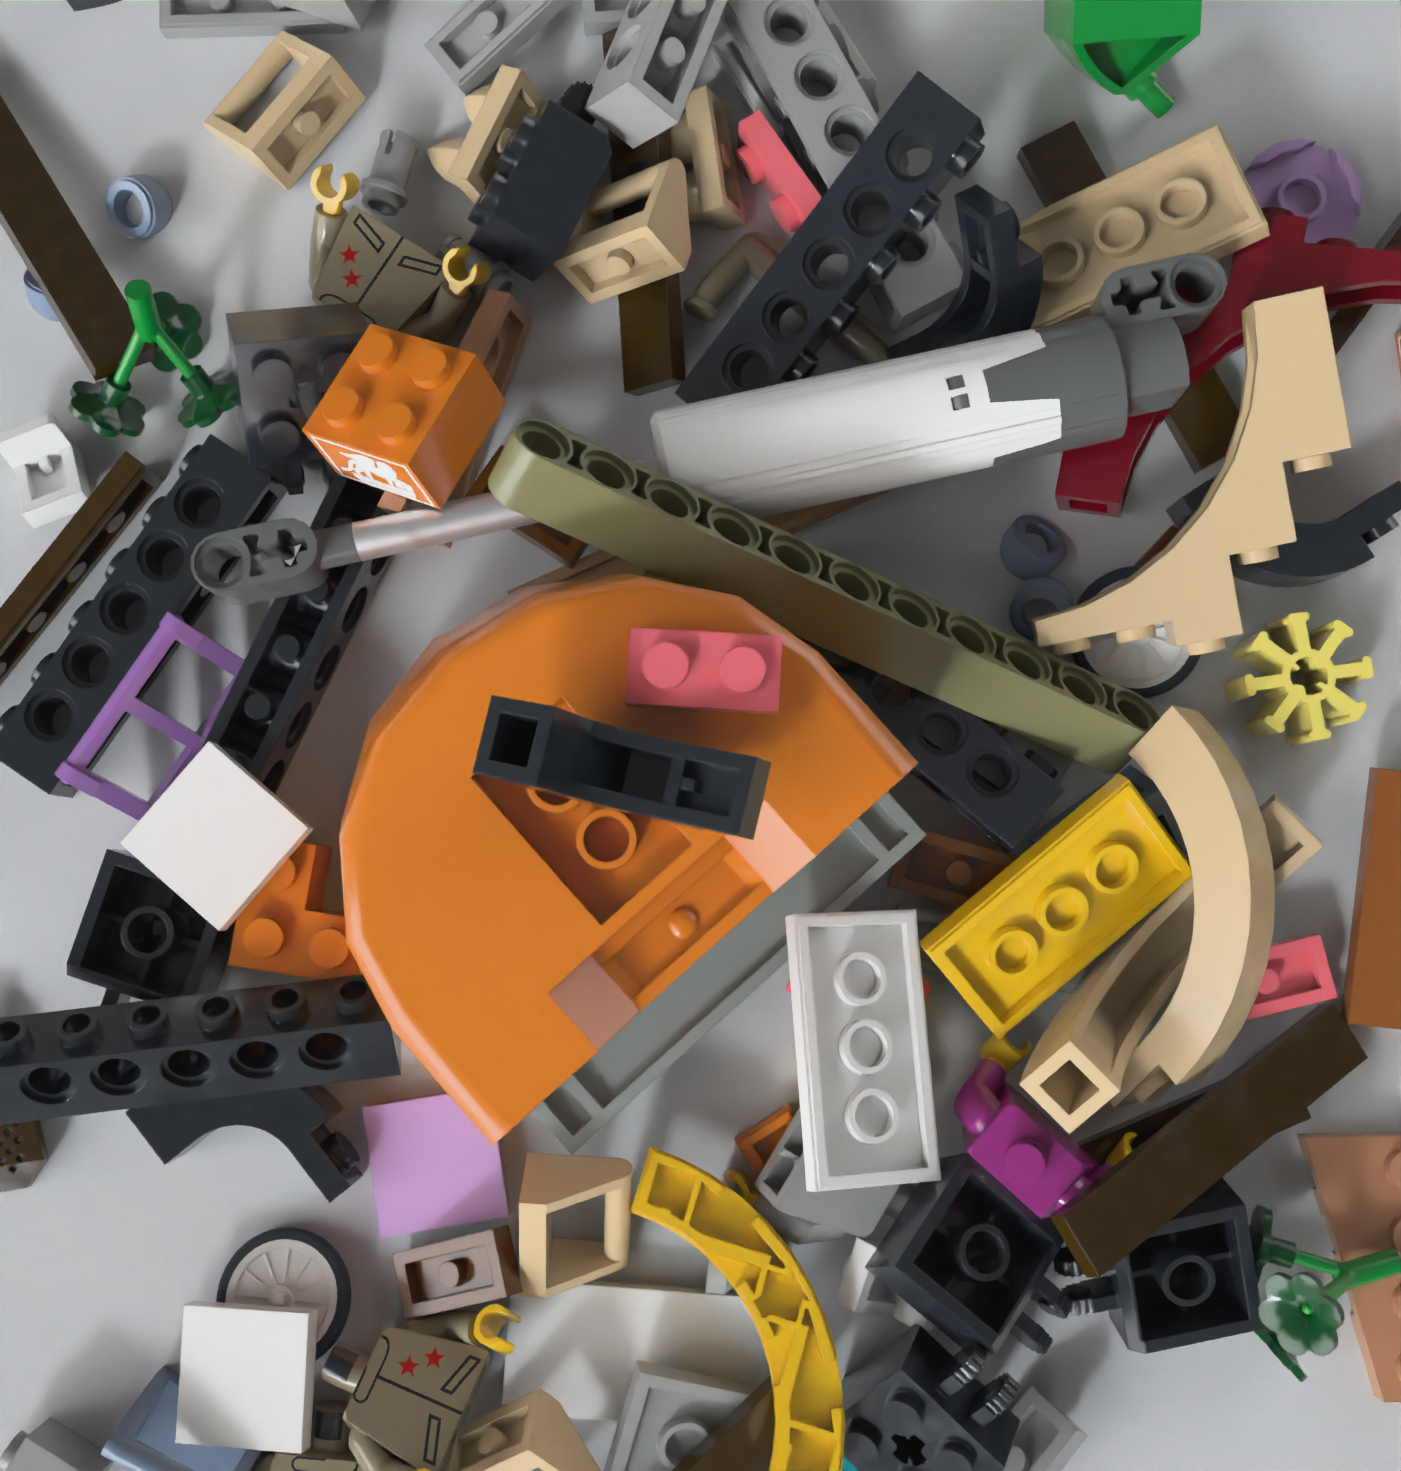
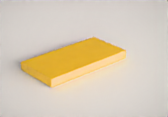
[919,773,1192,1040]

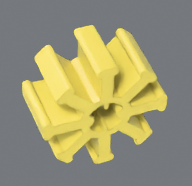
[1225,612,1374,746]

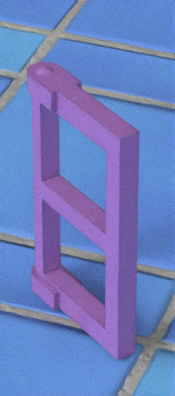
[54,611,244,821]

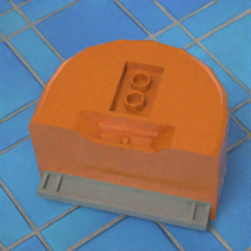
[339,573,926,1155]

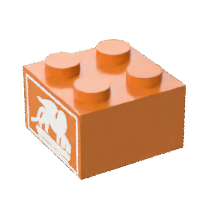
[302,323,506,509]

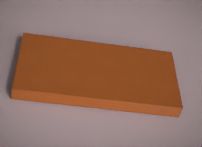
[1341,767,1401,1030]

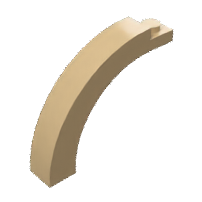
[1109,705,1275,1108]
[1019,794,1323,1134]

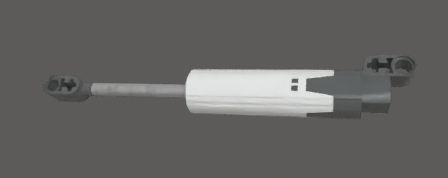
[191,253,1227,605]

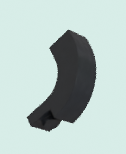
[885,184,1043,360]
[1165,475,1401,588]
[472,695,772,840]
[125,1085,363,1203]

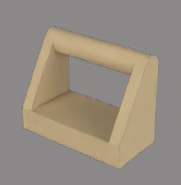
[203,30,367,191]
[553,157,692,305]
[519,1152,633,1298]
[443,1388,601,1471]

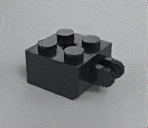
[467,81,613,282]
[225,302,368,495]
[67,849,236,1006]
[865,1153,1074,1355]
[1053,1178,1264,1354]
[841,1323,1021,1471]

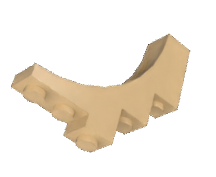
[1030,286,1352,656]

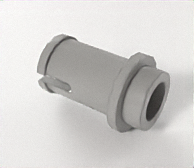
[359,129,420,217]
[435,234,516,305]

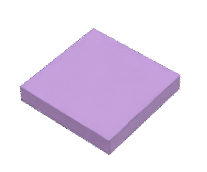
[362,1092,511,1238]

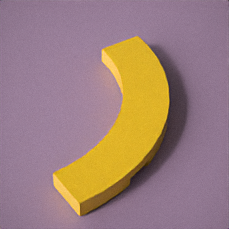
[630,1147,845,1471]

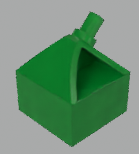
[1044,0,1202,118]

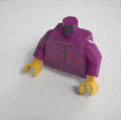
[954,1034,1137,1219]

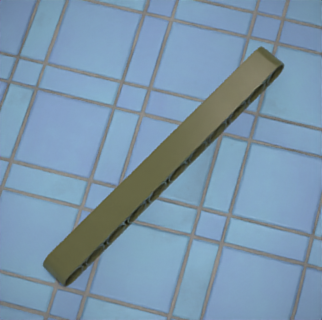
[488,418,1160,774]

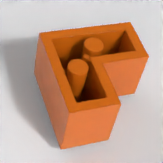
[228,842,362,980]

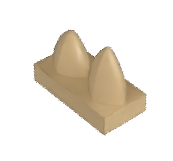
[427,65,547,204]
[670,85,747,231]

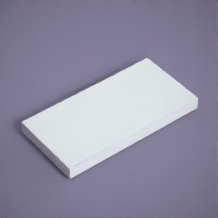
[785,909,941,1192]
[501,1280,768,1422]

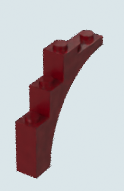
[1055,207,1401,518]

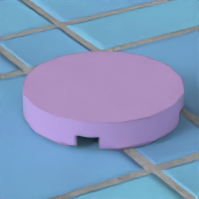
[1244,138,1363,243]

